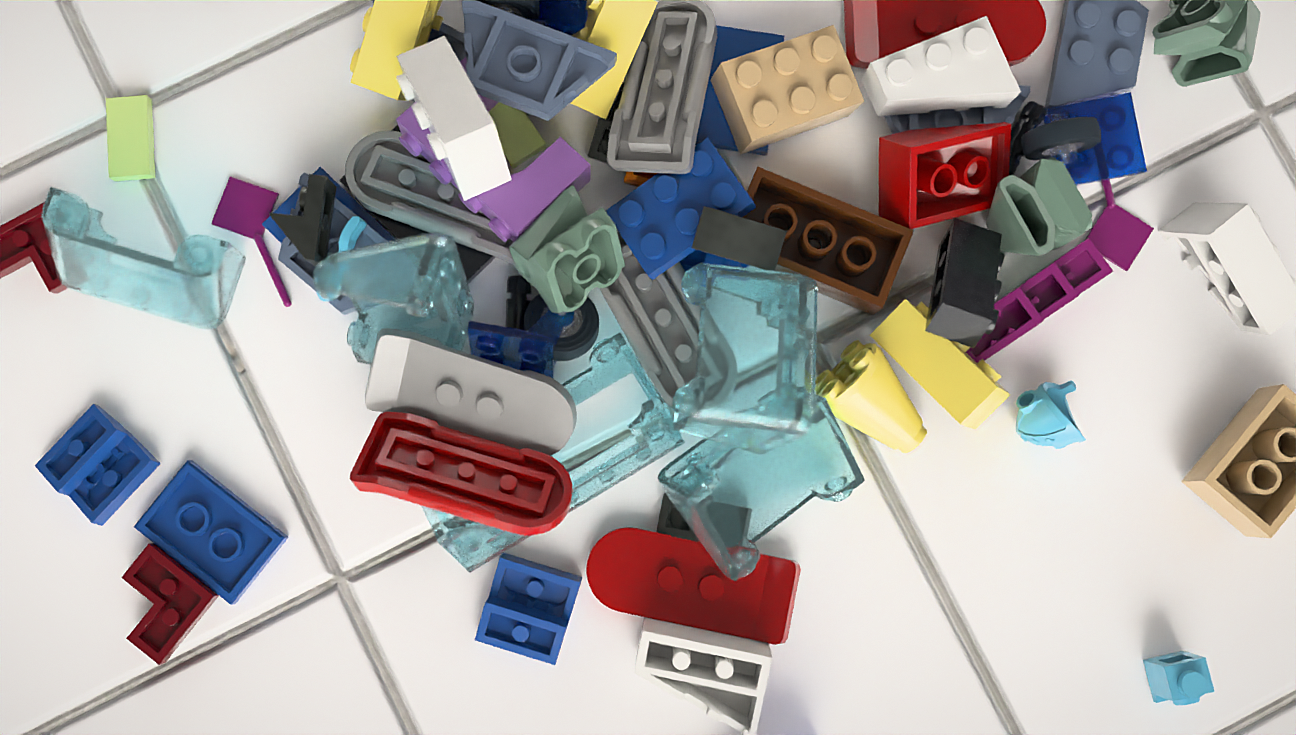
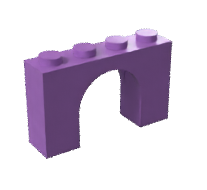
[396,57,591,242]

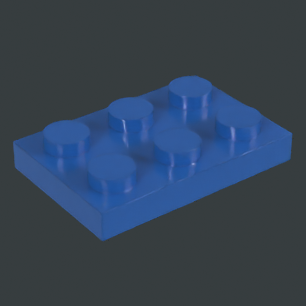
[605,138,756,280]

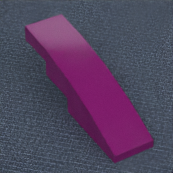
[966,238,1114,364]

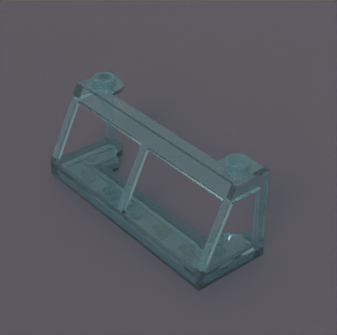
[421,332,685,573]

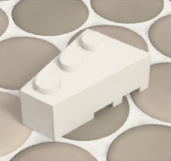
[861,16,1021,116]
[396,36,512,201]
[1158,202,1296,336]

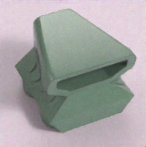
[1152,0,1261,87]
[986,157,1093,256]
[509,185,625,313]

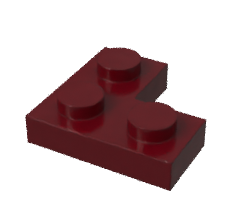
[0,200,93,294]
[121,543,219,665]

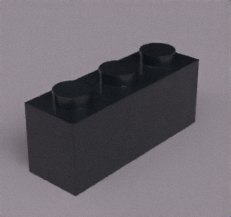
[925,218,1005,348]

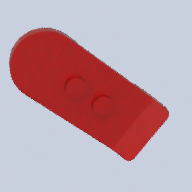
[844,0,1046,69]
[349,412,573,536]
[586,527,801,645]

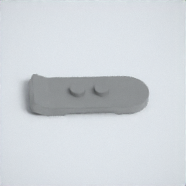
[607,0,717,174]
[345,131,515,265]
[599,232,737,416]
[365,328,577,456]

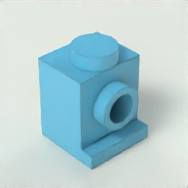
[1143,651,1215,705]

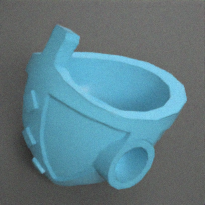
[1015,380,1086,449]

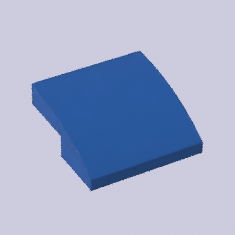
[34,404,161,526]
[474,552,583,665]

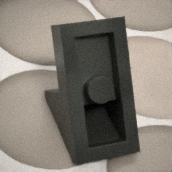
[270,174,337,269]

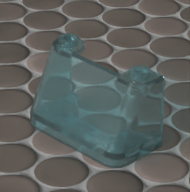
[42,187,247,330]
[313,232,474,365]
[672,263,818,455]
[658,386,865,581]

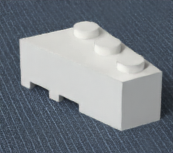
[634,617,772,735]

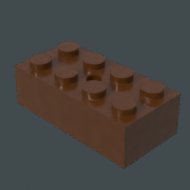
[743,166,914,315]

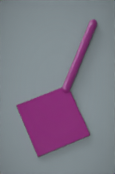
[1085,142,1154,271]
[211,176,292,307]

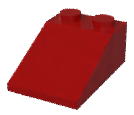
[878,122,1011,229]

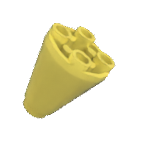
[811,340,927,453]

